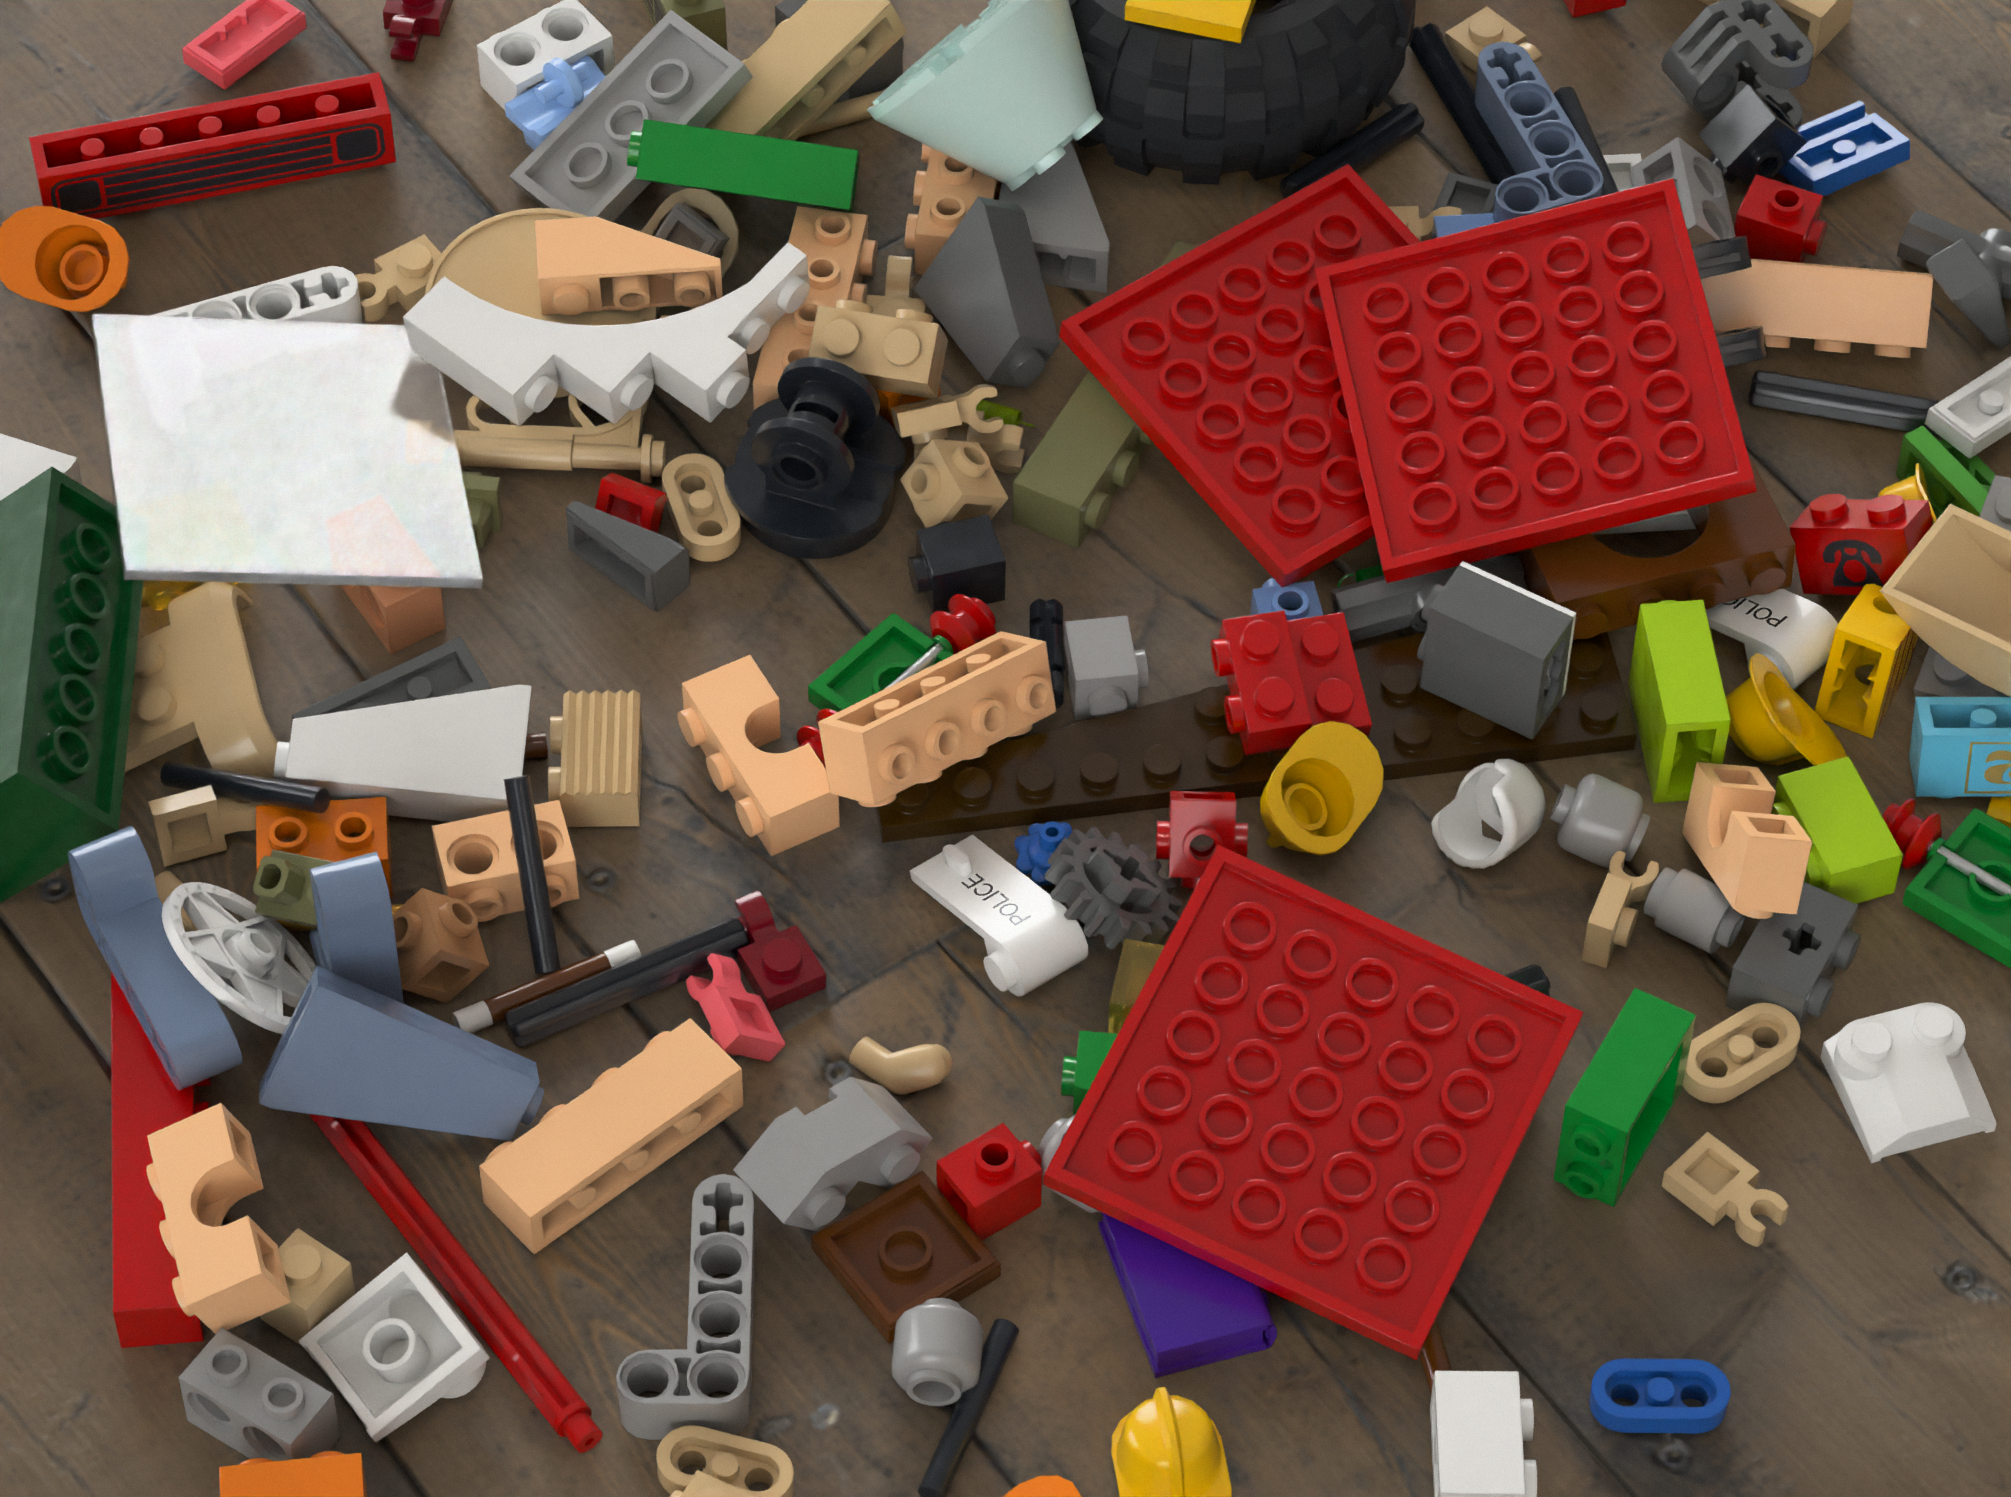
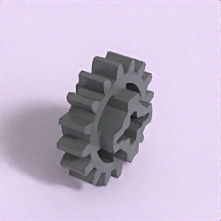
[1045,827,1182,954]

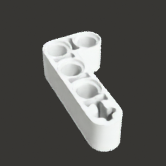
[129,266,363,438]

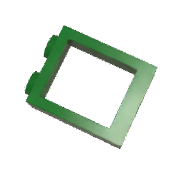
[1553,988,1696,1207]

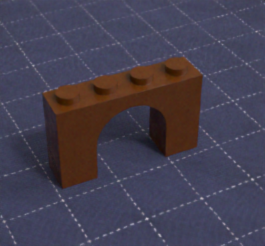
[1512,451,1796,640]

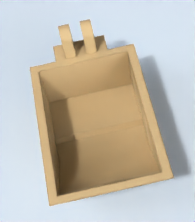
[1880,504,2011,697]

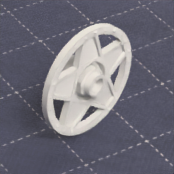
[162,882,316,1034]

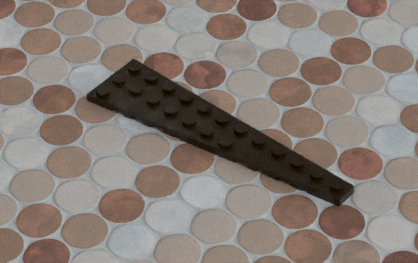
[876,632,1637,843]

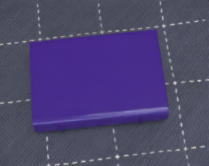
[1098,1212,1277,1378]

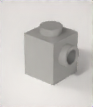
[1064,615,1149,720]

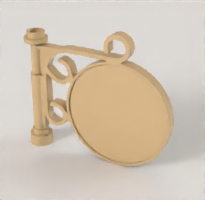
[404,208,702,483]

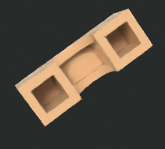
[677,655,840,856]
[1682,762,1812,919]
[146,1103,291,1334]

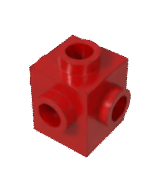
[1156,791,1248,889]

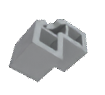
[733,1077,933,1231]

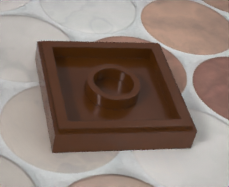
[811,1170,1001,1343]

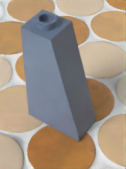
[259,966,544,1141]

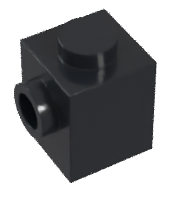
[1698,84,1807,186]
[908,514,1006,613]

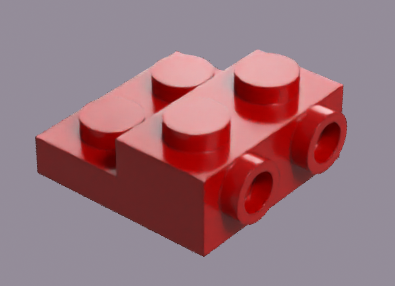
[1210,610,1372,755]

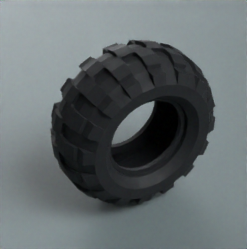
[1069,0,1416,185]

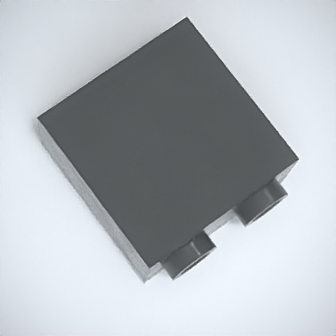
[1417,561,1576,740]

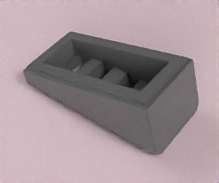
[1926,238,2011,350]
[566,501,690,612]

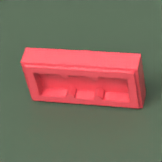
[182,0,307,90]

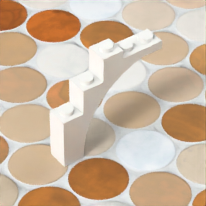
[403,243,810,427]

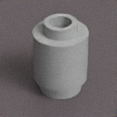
[1644,867,1746,954]

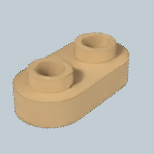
[662,453,741,562]
[1683,1003,1801,1103]
[656,1425,794,1497]

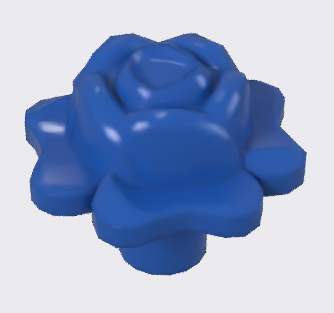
[1014,821,1072,886]

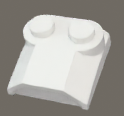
[1820,1002,1997,1163]
[298,1252,490,1442]

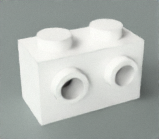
[1430,1371,1537,1497]

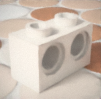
[477,0,615,110]

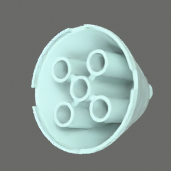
[867,0,1103,191]

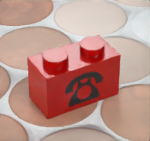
[1789,494,1933,595]

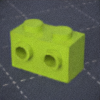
[1771,756,1903,904]

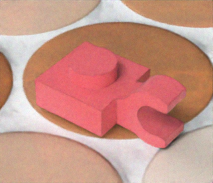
[686,953,786,1062]

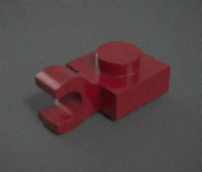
[383,0,453,62]
[735,890,826,1012]

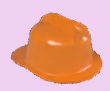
[0,205,130,312]

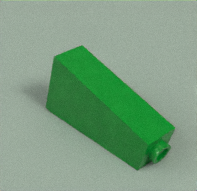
[627,119,861,213]

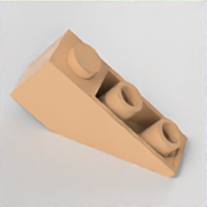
[535,216,723,315]

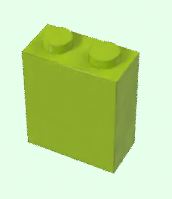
[1628,600,1731,803]

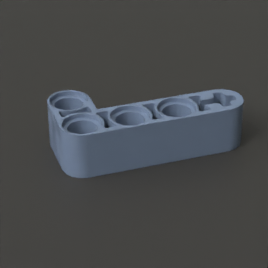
[1475,42,1604,223]
[68,826,243,1091]
[309,852,404,1004]

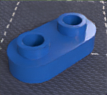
[1589,1358,1731,1434]

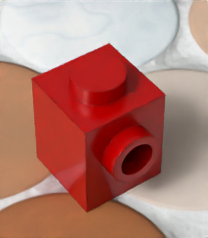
[1734,174,1827,263]
[936,1122,1042,1241]

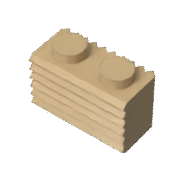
[548,690,643,827]

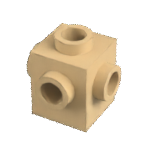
[900,439,1008,528]

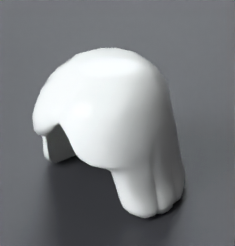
[1431,759,1546,869]

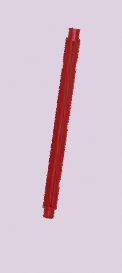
[309,1114,603,1453]

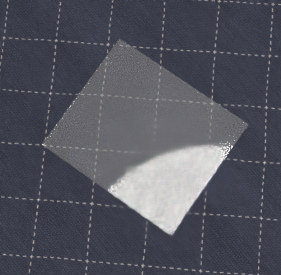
[91,314,483,588]

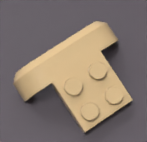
[125,579,278,779]

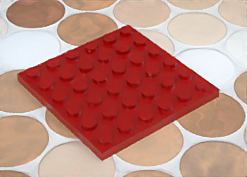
[1059,164,1421,587]
[1315,178,1757,583]
[1043,845,1584,1360]

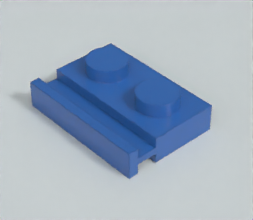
[1779,101,1910,196]

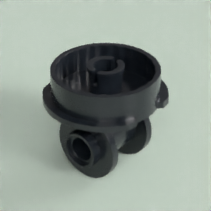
[724,357,906,559]

